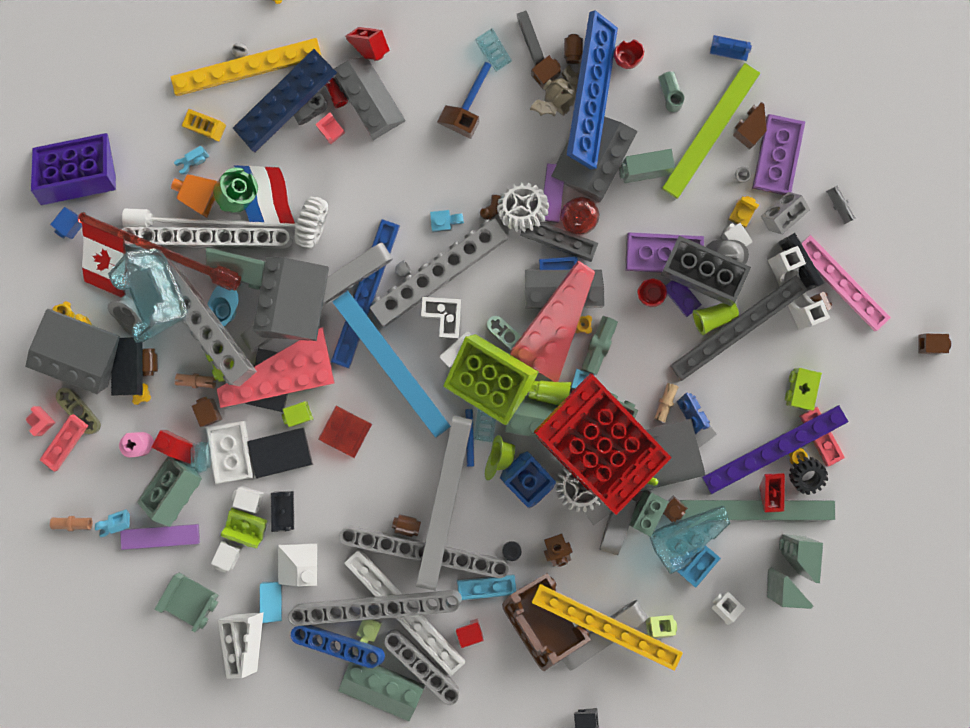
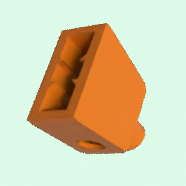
[171,174,217,218]

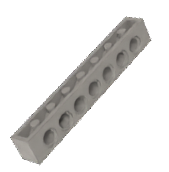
[369,218,508,328]
[146,252,257,387]

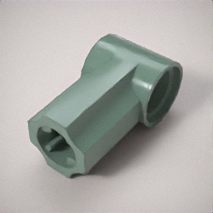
[658,71,685,113]

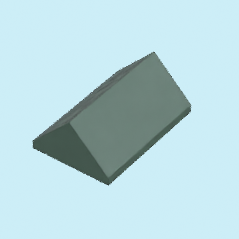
[767,567,814,609]

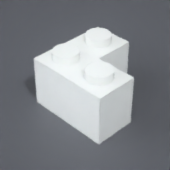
[421,297,462,340]

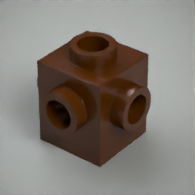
[544,533,573,567]

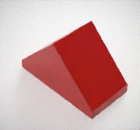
[759,473,785,512]

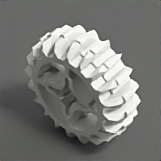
[497,182,549,233]
[294,196,328,249]
[555,467,600,512]

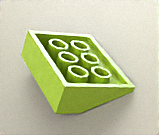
[443,334,538,425]

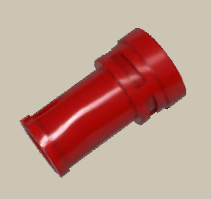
[325,78,348,108]

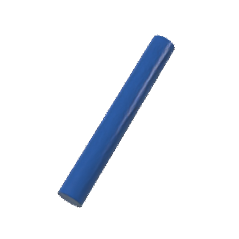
[461,62,492,111]
[465,409,474,467]

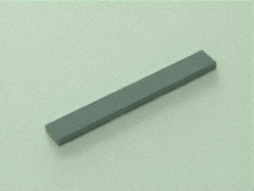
[680,500,835,520]

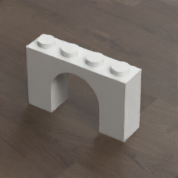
[768,246,830,329]

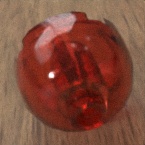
[560,197,600,236]

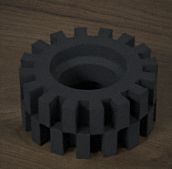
[789,457,828,495]

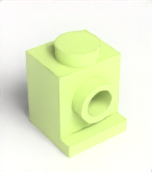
[645,615,677,638]

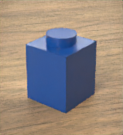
[50,207,86,239]

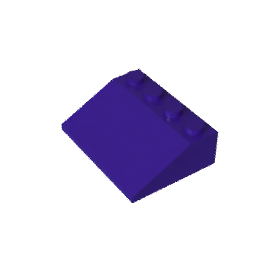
[31,133,116,205]

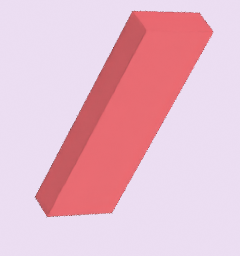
[799,407,845,467]
[40,414,88,472]

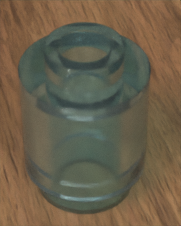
[190,442,211,472]

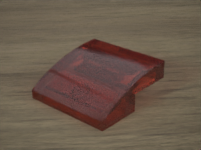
[318,405,372,458]

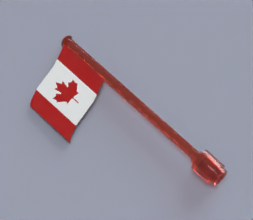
[78,212,241,298]

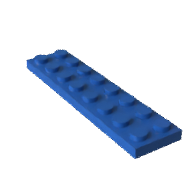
[567,10,618,169]

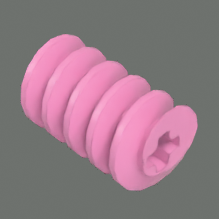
[119,432,154,458]

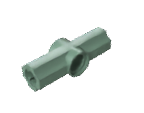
[581,316,618,375]

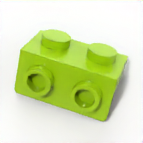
[221,508,268,549]

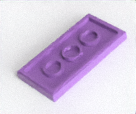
[752,114,805,195]
[626,232,704,273]

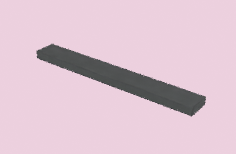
[670,275,808,381]

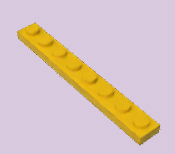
[170,38,322,96]
[531,584,683,671]

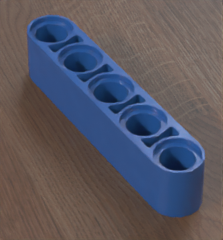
[290,625,385,668]

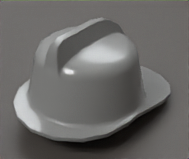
[706,240,749,264]
[107,296,146,337]

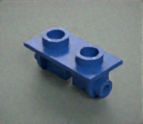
[710,35,752,61]
[676,392,710,434]

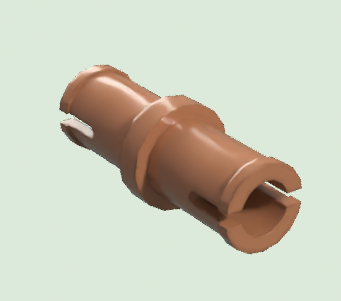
[175,373,216,389]
[50,516,93,531]

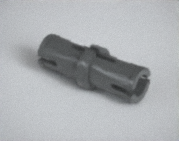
[826,185,856,225]

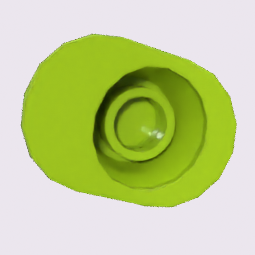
[484,435,516,480]

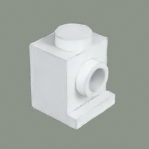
[712,592,745,625]

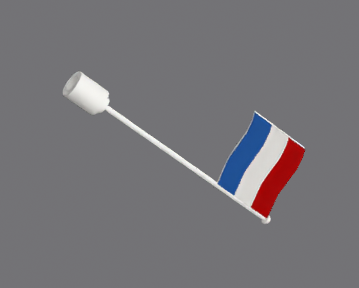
[122,165,297,229]

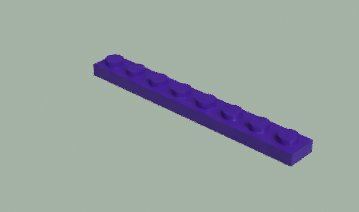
[702,405,849,494]

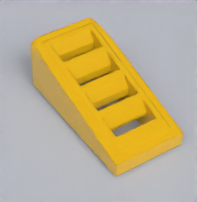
[182,109,226,142]

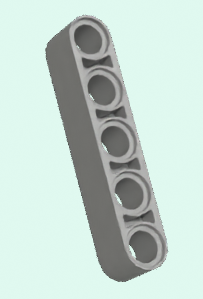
[563,600,648,671]
[384,629,459,705]

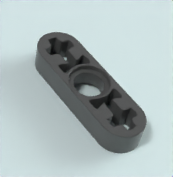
[517,10,544,65]

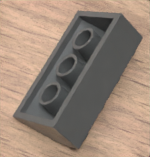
[334,57,406,140]
[661,236,751,307]
[525,269,604,309]

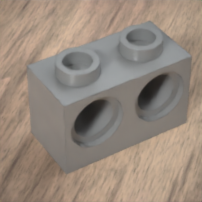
[761,192,810,235]

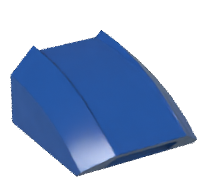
[500,451,556,508]

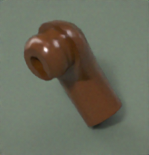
[480,195,501,220]

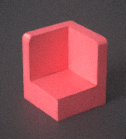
[315,113,345,144]
[26,406,56,436]

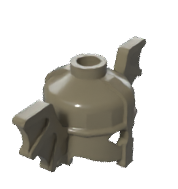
[530,65,578,117]

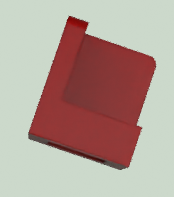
[456,618,484,648]

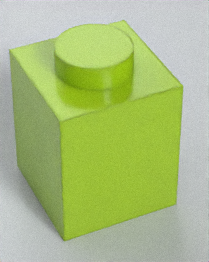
[282,401,314,427]

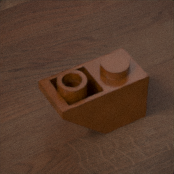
[733,102,767,149]
[437,105,479,139]

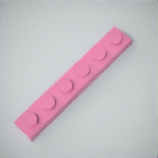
[801,235,891,331]

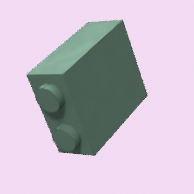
[619,149,675,183]

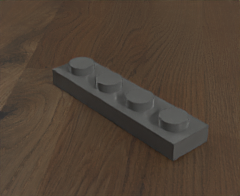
[520,221,598,262]

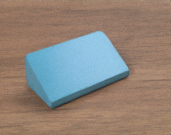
[260,582,282,623]

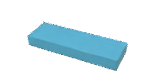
[457,574,516,600]

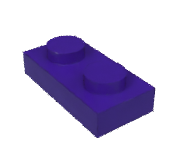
[665,280,702,317]

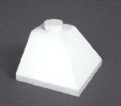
[278,544,318,586]

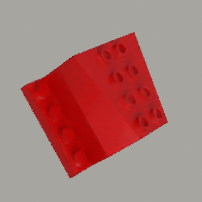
[533,373,672,515]

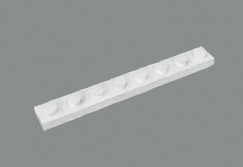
[344,549,465,676]

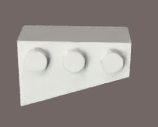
[218,612,264,679]

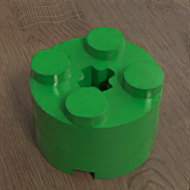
[213,167,258,213]

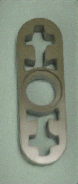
[56,388,101,434]

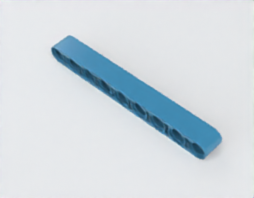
[333,290,451,438]

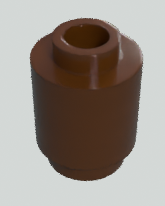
[564,34,583,64]
[143,348,158,376]
[392,514,421,537]

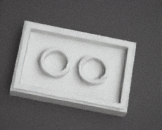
[206,421,254,484]

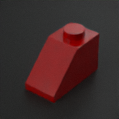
[345,27,390,61]
[151,430,200,464]

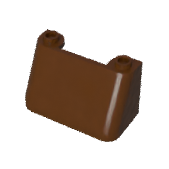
[502,573,591,671]

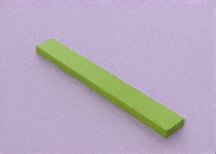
[662,63,760,199]

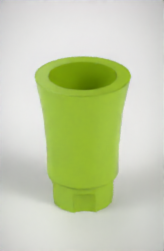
[693,303,739,335]
[528,380,571,405]

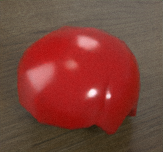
[613,39,645,69]
[637,278,667,307]

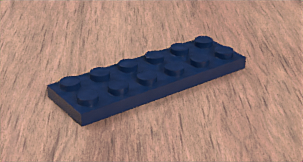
[233,49,337,153]

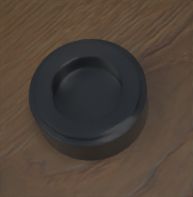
[502,541,522,561]

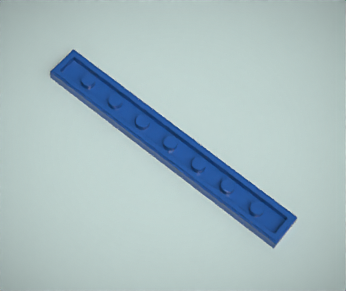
[331,219,400,369]

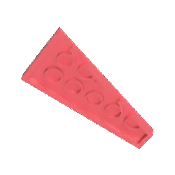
[510,261,595,382]
[217,327,335,408]

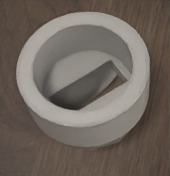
[232,43,248,58]
[735,167,752,182]
[395,260,412,277]

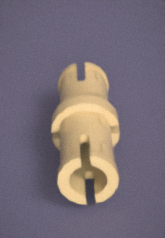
[654,383,679,423]

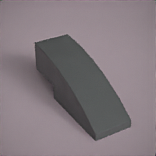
[599,499,637,555]

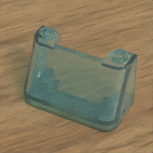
[108,249,187,343]

